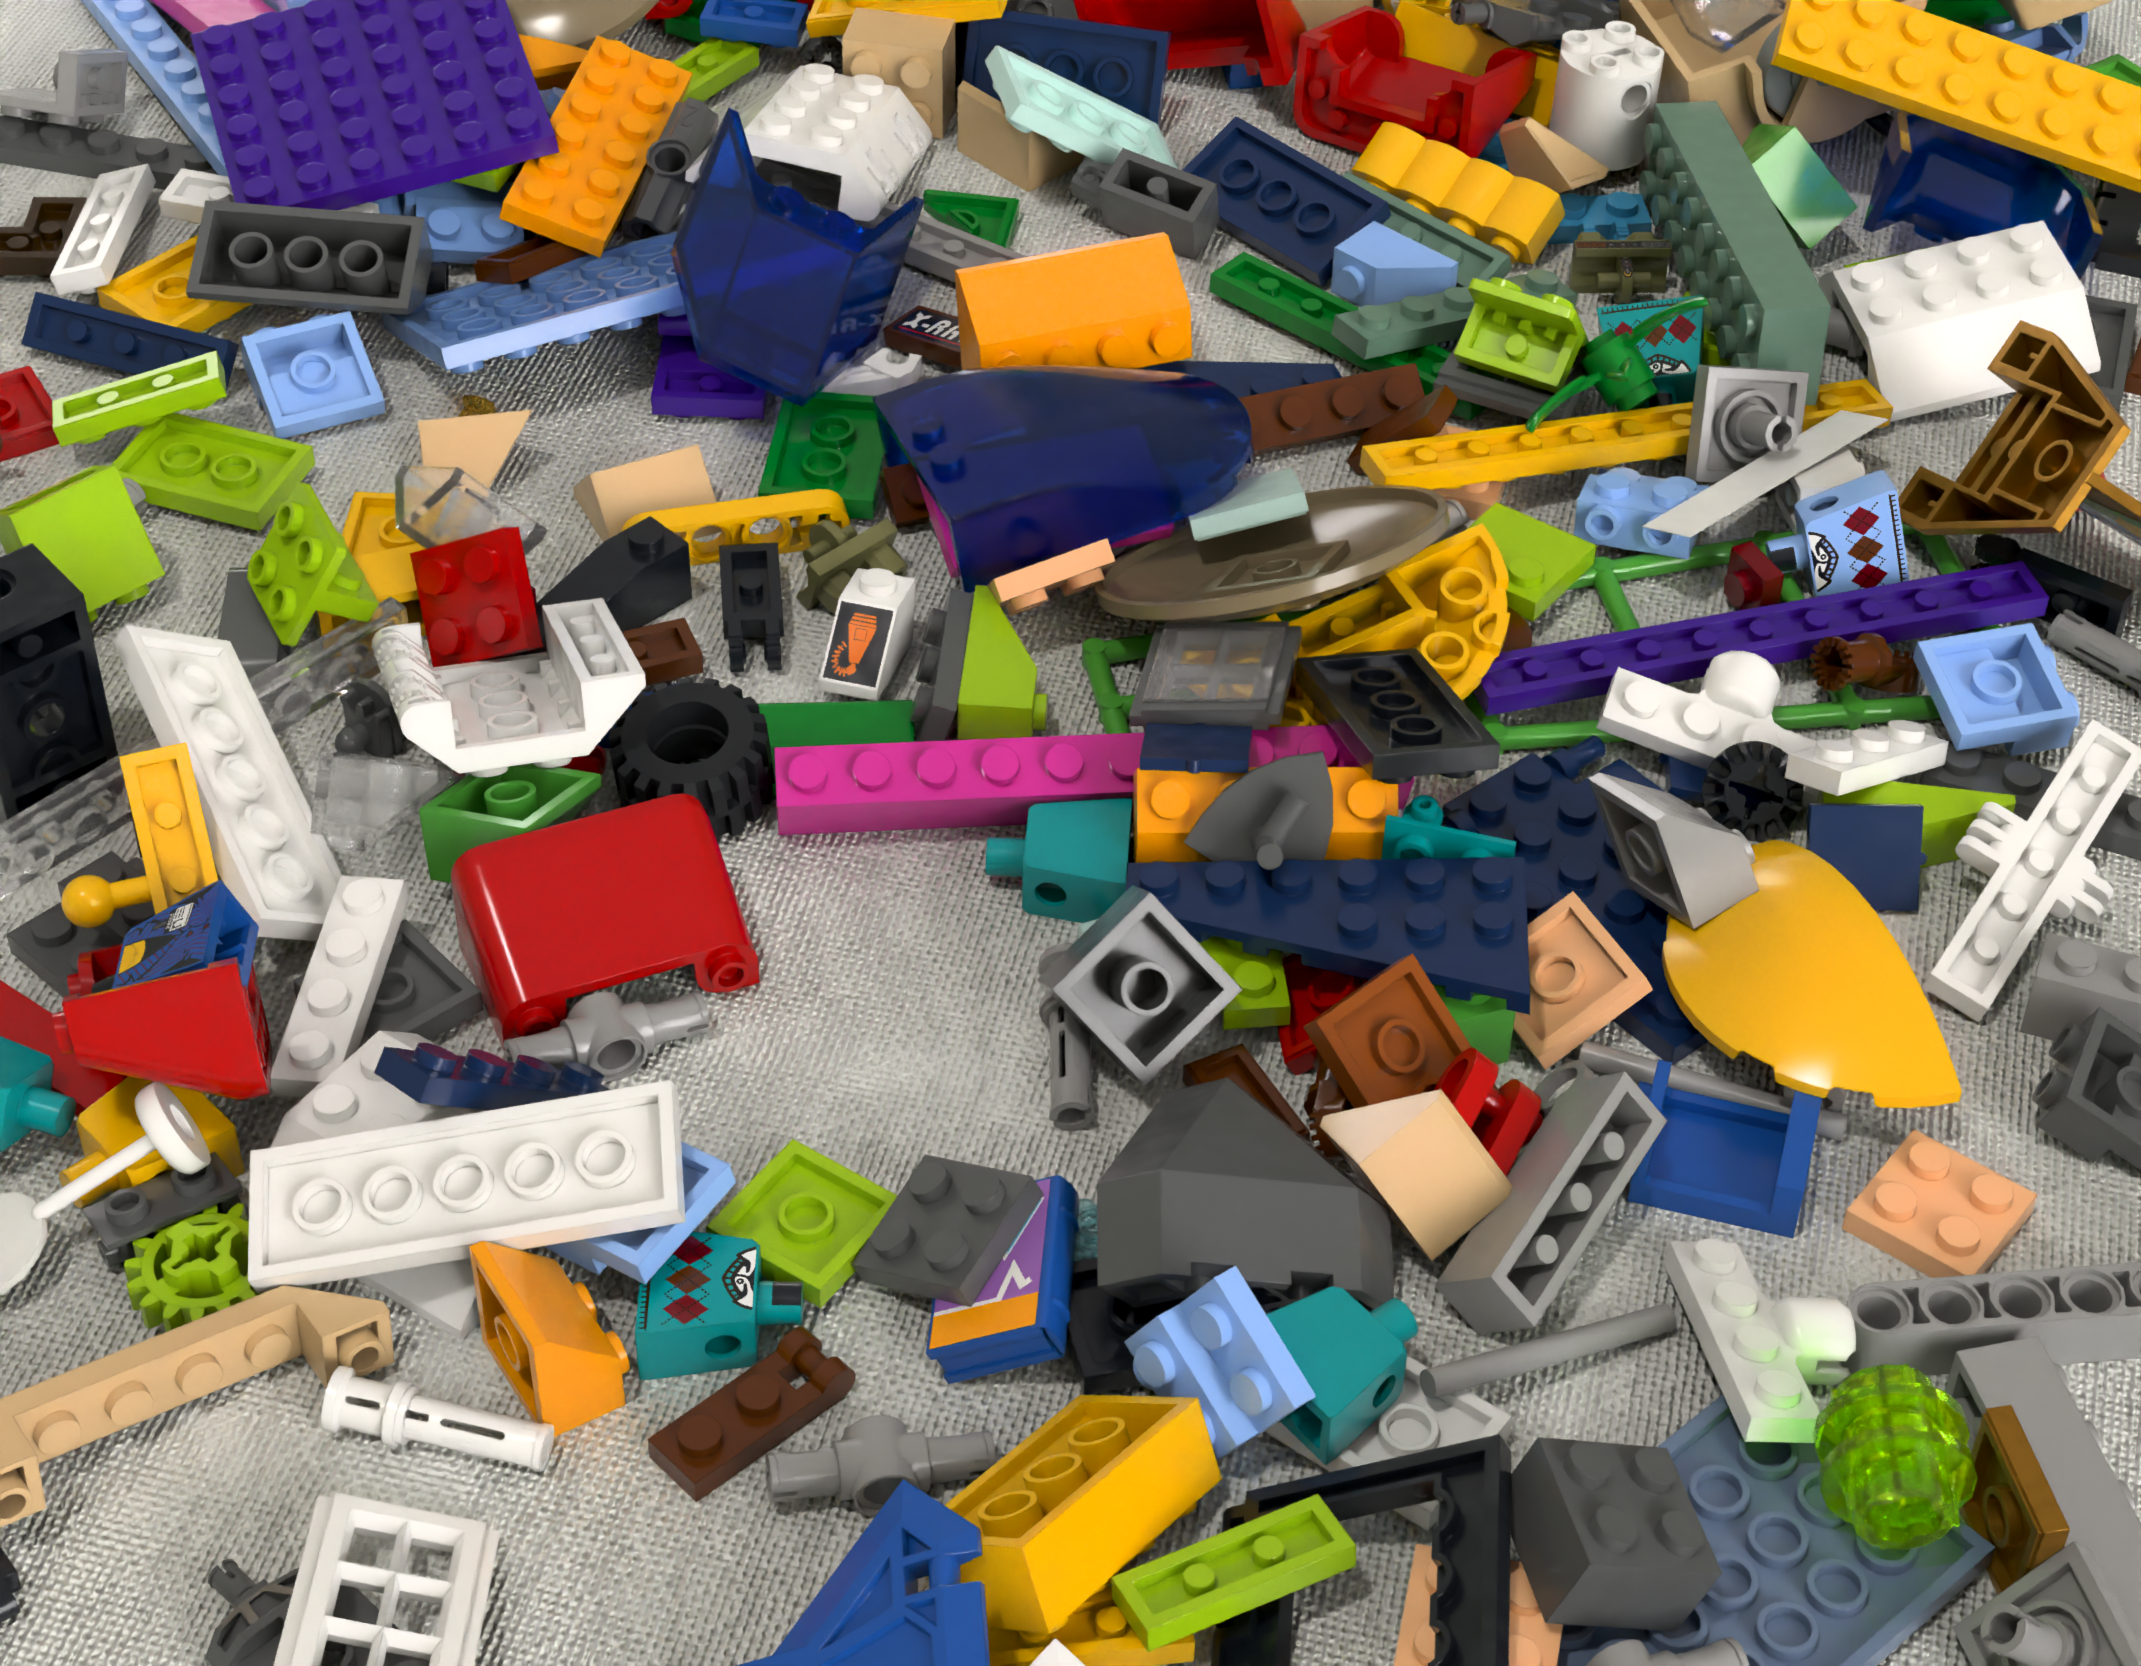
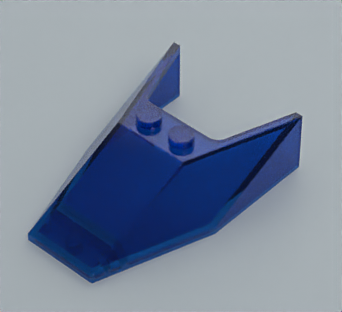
[671,107,925,407]
[1863,110,2104,280]

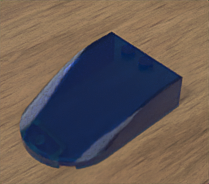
[872,365,1254,593]

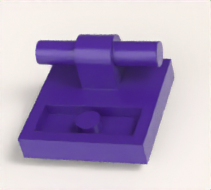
[651,309,775,420]

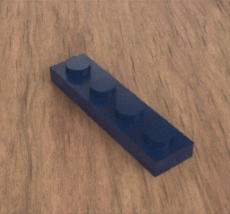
[21,292,239,398]
[374,1042,610,1111]

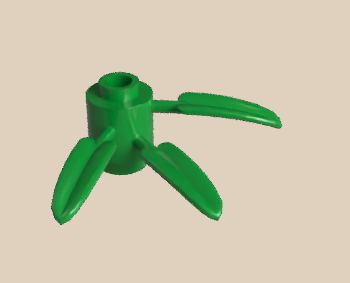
[1525,296,1708,433]

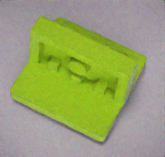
[1454,277,1589,393]
[247,482,379,647]

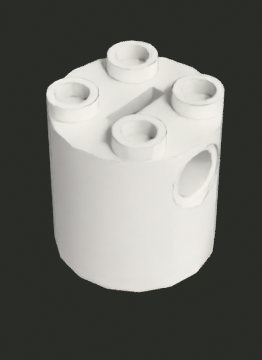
[1549,21,1664,172]

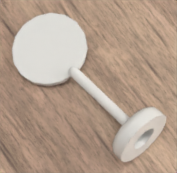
[0,1081,211,1296]

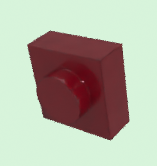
[1723,541,1785,610]

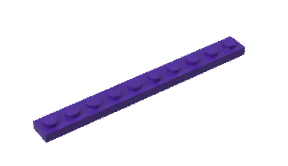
[1473,561,2049,716]

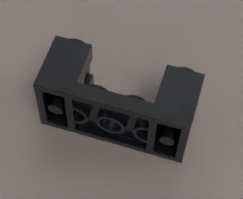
[0,543,125,842]

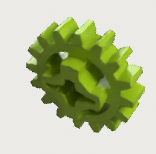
[124,1203,262,1332]

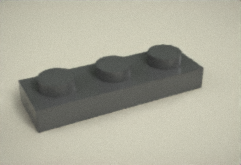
[909,588,974,742]

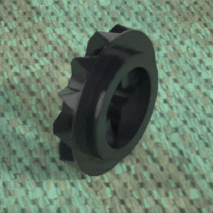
[1702,741,1804,841]

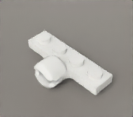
[1596,651,1820,807]
[1664,1238,1856,1443]

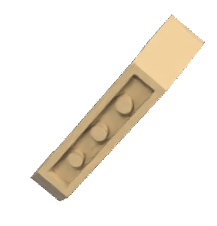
[0,1285,395,1527]

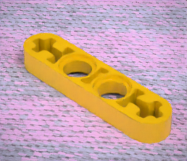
[621,489,850,566]

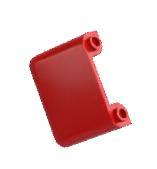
[1073,0,1307,87]
[1293,5,1538,158]
[451,793,760,1051]
[53,944,273,1100]

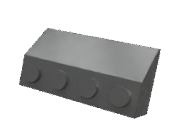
[186,200,433,315]

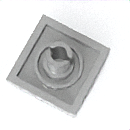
[1684,364,1809,482]
[1953,1541,2141,1666]

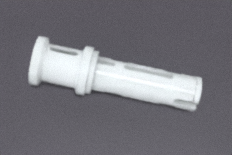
[321,1365,554,1472]

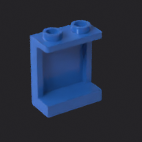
[1627,1059,1822,1239]

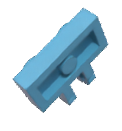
[1547,192,1652,244]

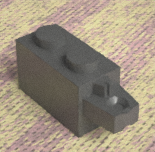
[1071,148,1219,261]

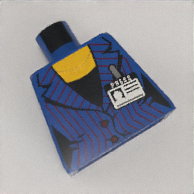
[92,880,259,993]

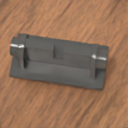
[82,1152,243,1268]

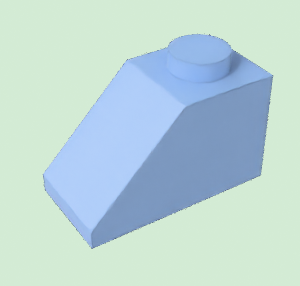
[1331,221,1459,307]

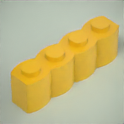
[1351,122,1566,265]

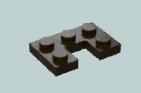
[0,197,87,278]

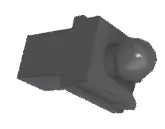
[334,678,408,762]

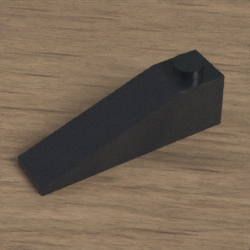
[498,516,692,659]

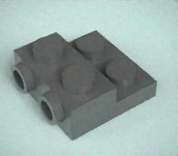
[6,851,155,998]
[2032,1007,2141,1170]

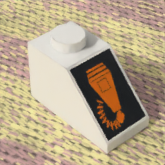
[819,568,915,701]

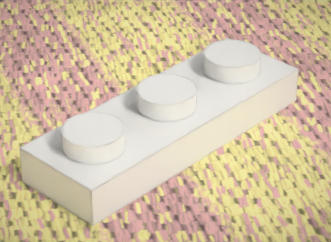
[1785,720,1949,796]

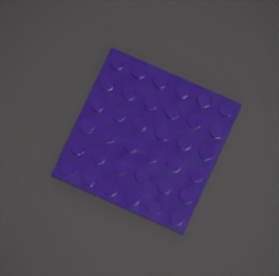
[190,0,559,210]

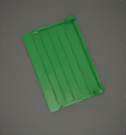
[758,700,914,800]

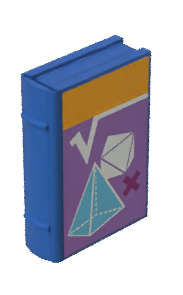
[926,1175,1080,1384]

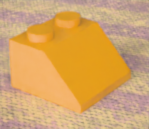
[469,1241,630,1437]

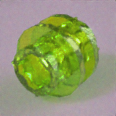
[1813,1363,1978,1550]

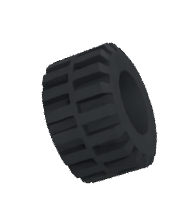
[609,678,775,842]

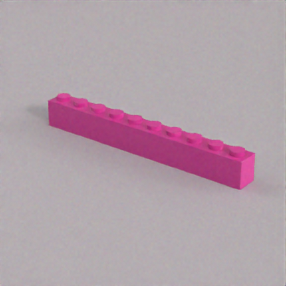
[775,725,1414,835]

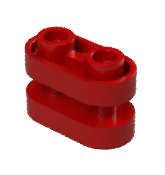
[1433,1047,1543,1177]

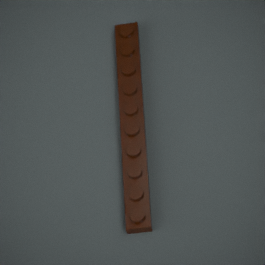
[879,363,1425,529]

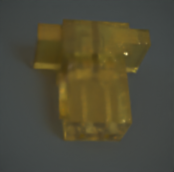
[458,394,496,417]

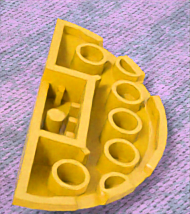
[1169,523,1511,727]
[1662,840,1962,1108]

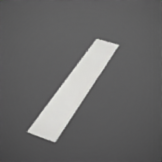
[1642,410,1889,538]

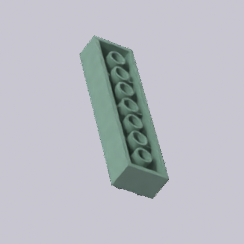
[1639,101,1831,406]

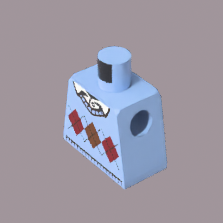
[1765,470,1910,597]

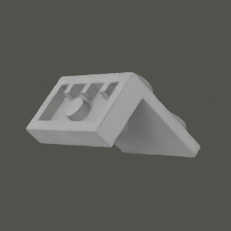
[0,48,128,125]

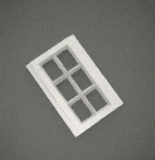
[273,1492,500,1666]

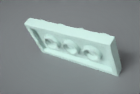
[985,45,1178,169]

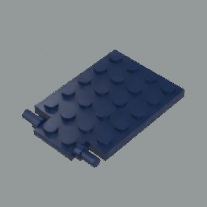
[1441,735,1709,1065]

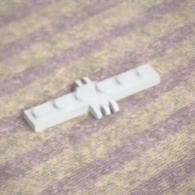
[1922,719,2141,1023]

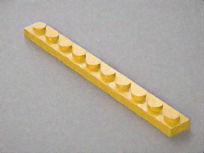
[1359,379,1893,490]

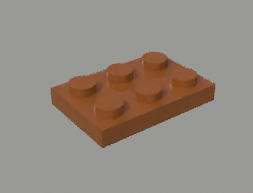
[1303,953,1498,1130]

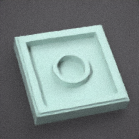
[1181,467,1309,542]

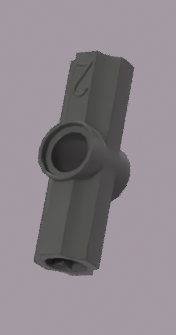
[622,98,719,241]

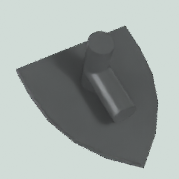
[1183,751,1333,870]

